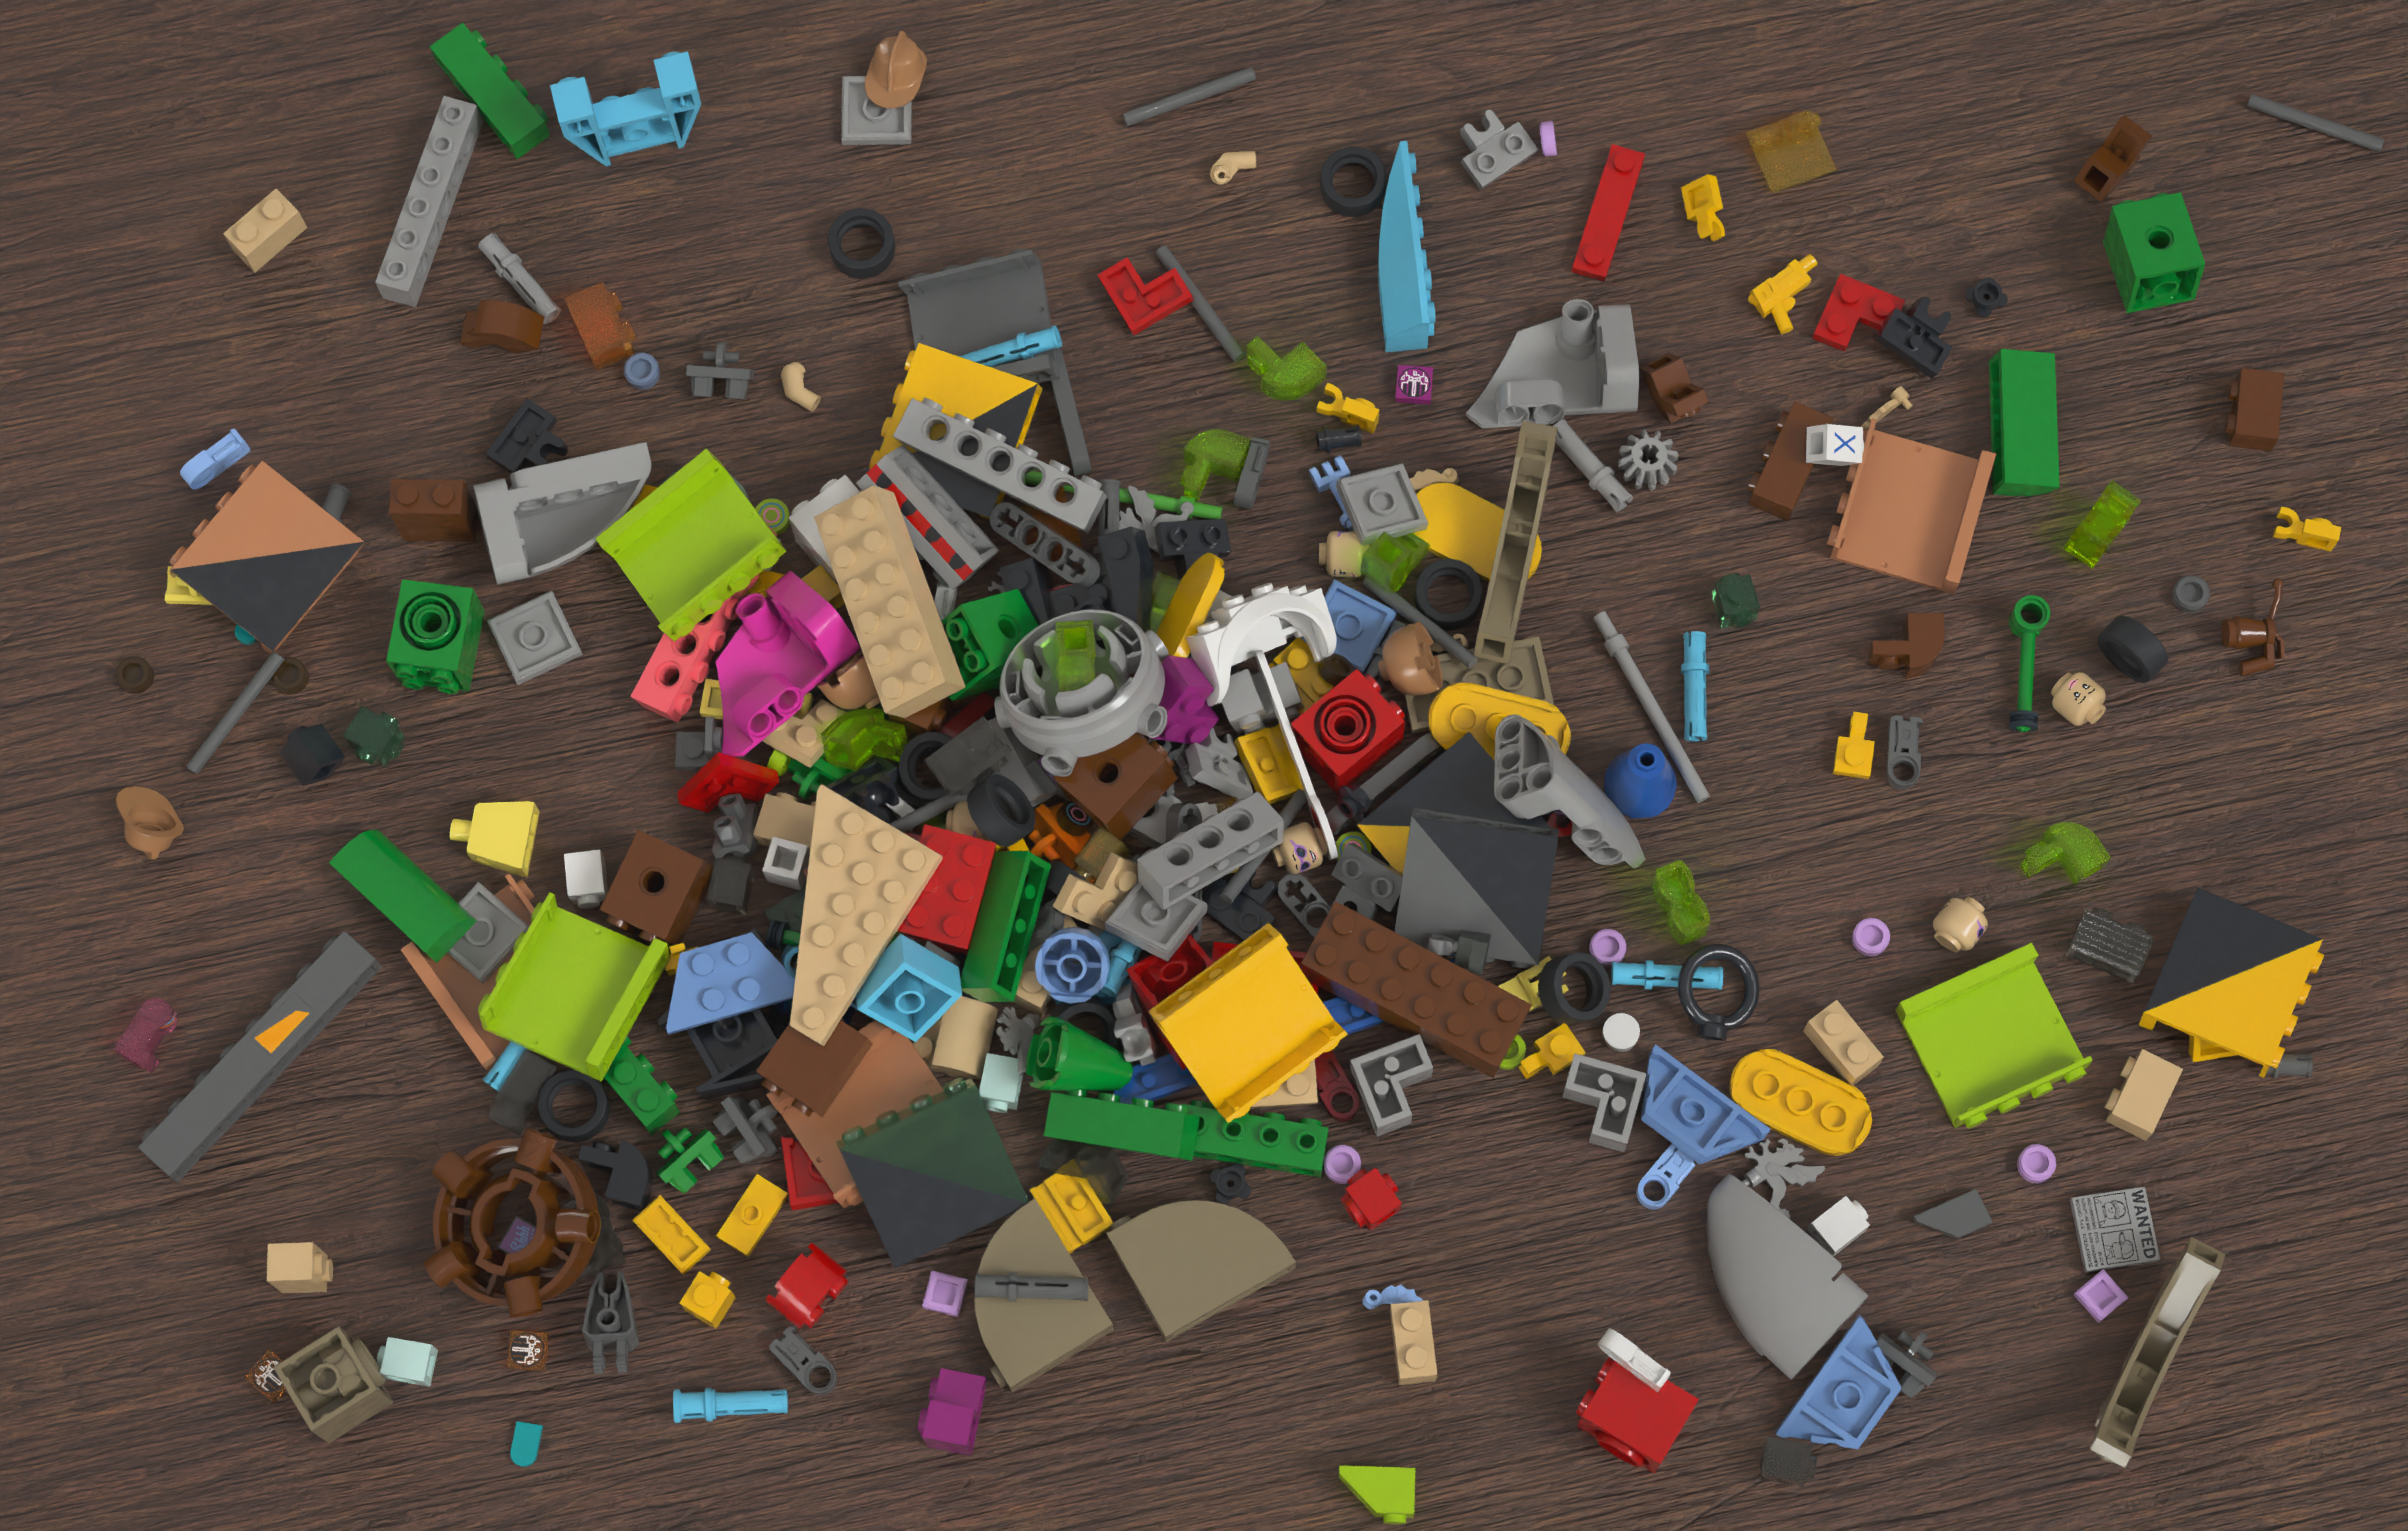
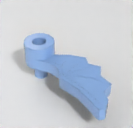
[1362,1284,1423,1309]

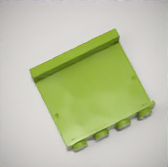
[595,448,786,641]
[478,892,670,1082]
[1895,943,2093,1129]

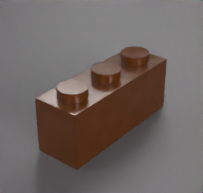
[1747,401,1834,521]

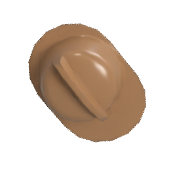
[865,31,927,108]
[116,786,184,860]

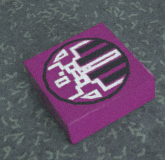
[1395,365,1433,405]

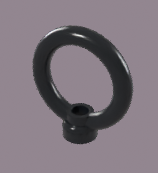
[1677,944,1760,1041]

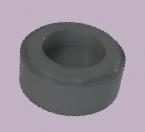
[2172,575,2210,613]

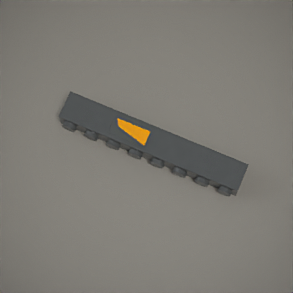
[138,931,382,1183]

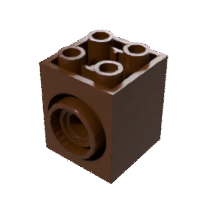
[1053,732,1178,843]
[600,830,716,945]

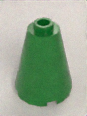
[1026,1016,1133,1091]

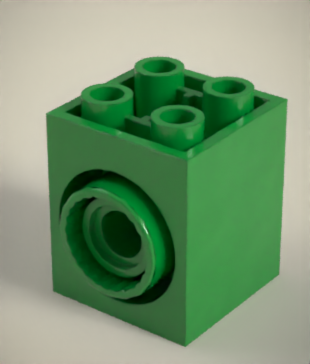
[2103,192,2205,313]
[386,579,485,694]
[941,589,1038,701]

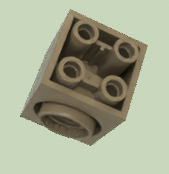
[273,1326,394,1443]

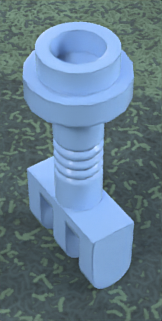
[1308,455,1354,531]

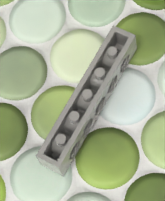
[375,96,483,307]
[893,397,1107,534]

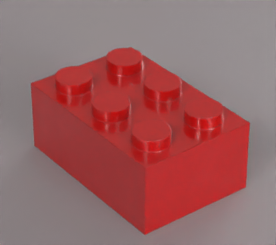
[896,824,996,955]

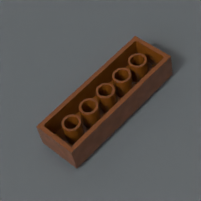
[1300,901,1532,1079]

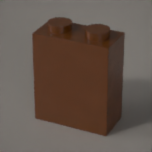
[389,479,477,542]
[756,1020,873,1117]

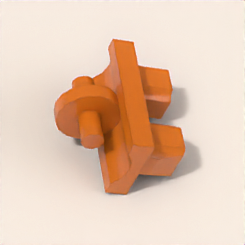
[1029,803,1094,870]

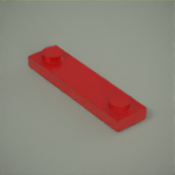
[1572,144,1645,282]

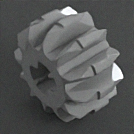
[1618,429,1679,491]

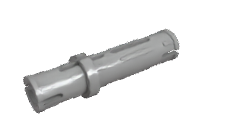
[478,233,561,324]
[1553,419,1633,512]

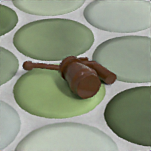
[2222,578,2285,676]

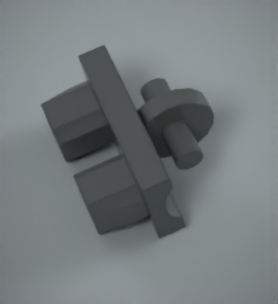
[686,341,755,399]
[712,793,759,859]
[713,1096,779,1163]
[1877,1330,1938,1398]

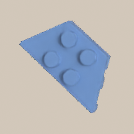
[666,932,795,1035]
[1641,1044,1771,1164]
[1775,1314,1902,1449]

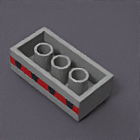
[856,445,1000,590]

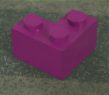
[1148,655,1219,744]
[918,1368,987,1456]

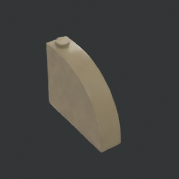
[975,1199,1114,1393]
[1107,1200,1296,1342]

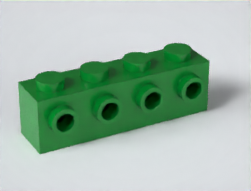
[429,23,550,159]
[960,851,1051,1002]
[604,1036,680,1136]
[1044,1090,1200,1161]
[1182,1101,1328,1178]

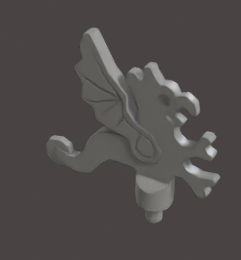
[1119,485,1194,553]
[996,1007,1039,1075]
[1741,1138,1825,1219]

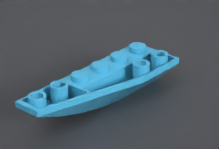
[1378,141,1435,352]

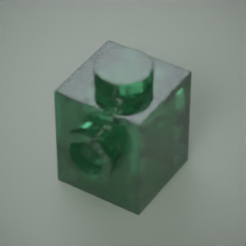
[1712,573,1760,629]
[343,706,405,767]

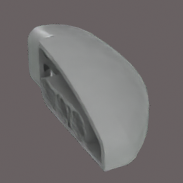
[473,442,652,585]
[1706,1174,1868,1380]

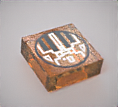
[507,1330,550,1372]
[244,1349,286,1403]

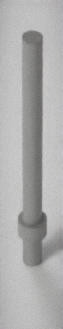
[1593,611,1710,803]

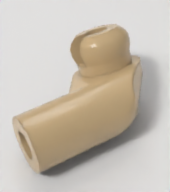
[1210,151,1256,185]
[781,362,821,412]

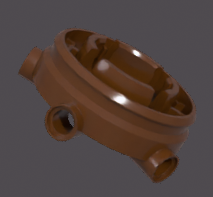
[424,1128,601,1318]

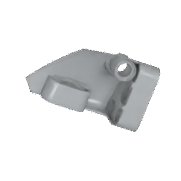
[1466,299,1639,428]
[1494,714,1645,869]

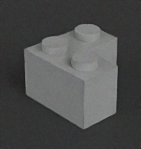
[1222,662,1305,735]
[1350,1034,1433,1137]
[1562,1053,1646,1152]

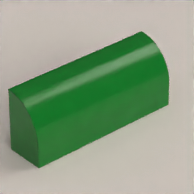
[1989,349,2060,496]
[329,829,477,963]

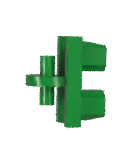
[787,750,855,800]
[656,1128,724,1194]

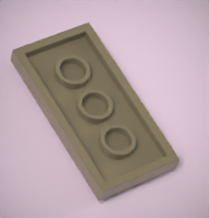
[1404,637,1554,734]

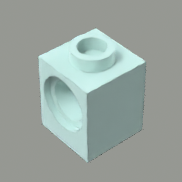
[978,1053,1023,1113]
[377,1337,438,1387]

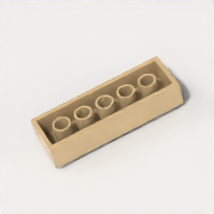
[814,485,965,718]

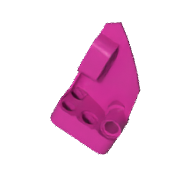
[715,571,861,757]

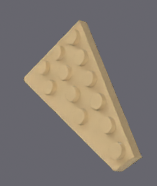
[790,784,943,1047]

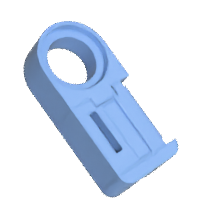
[180,428,250,489]
[1637,1143,1700,1209]

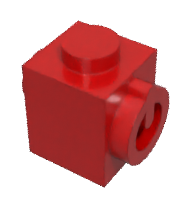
[1340,1167,1402,1231]

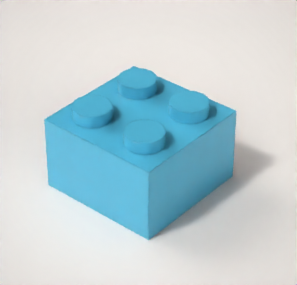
[856,934,962,1042]

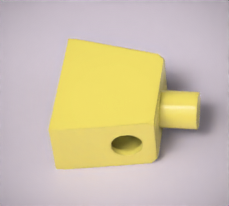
[450,801,540,877]

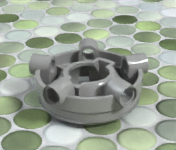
[995,610,1169,777]

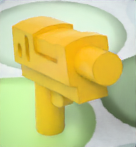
[1748,254,1817,334]

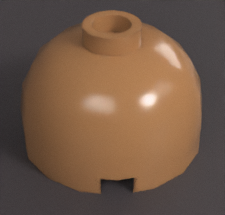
[1378,622,1443,696]
[817,652,880,709]

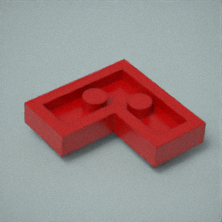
[1098,257,1194,336]
[1812,274,1906,352]
[677,752,779,813]

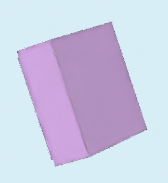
[2073,1269,2128,1323]
[922,1271,968,1317]

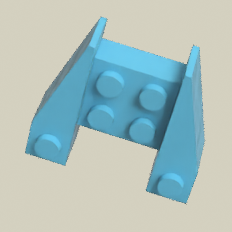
[550,51,701,166]

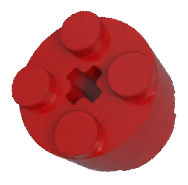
[765,1242,849,1329]

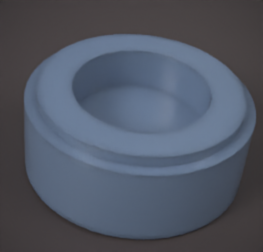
[624,353,660,390]

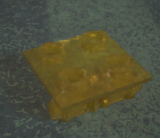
[1745,110,1837,194]

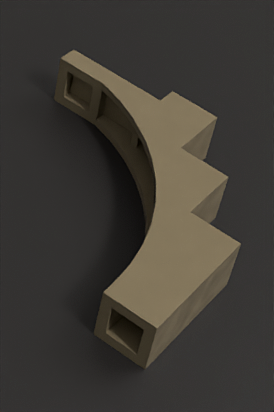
[1474,420,1558,664]
[2090,1237,2225,1468]

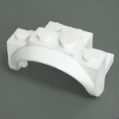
[1186,583,1336,707]

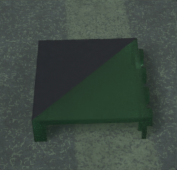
[836,1078,1029,1268]

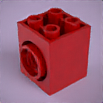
[1291,669,1405,795]
[1126,934,1213,1071]
[1575,1357,1699,1474]

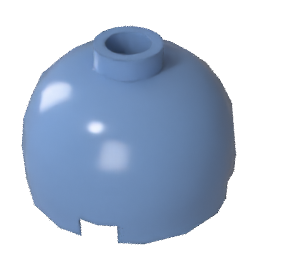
[1035,927,1110,1004]

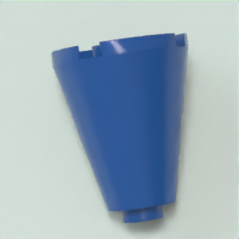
[1604,743,1677,819]

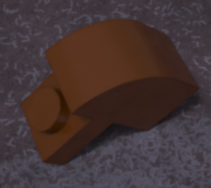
[2074,115,2152,202]
[461,300,544,354]
[1639,353,1709,424]
[1868,613,1945,679]

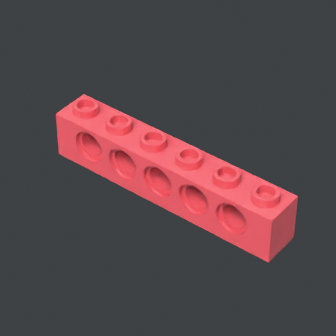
[630,526,777,723]

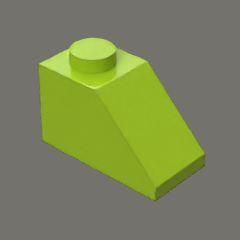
[1339,1466,1415,1524]

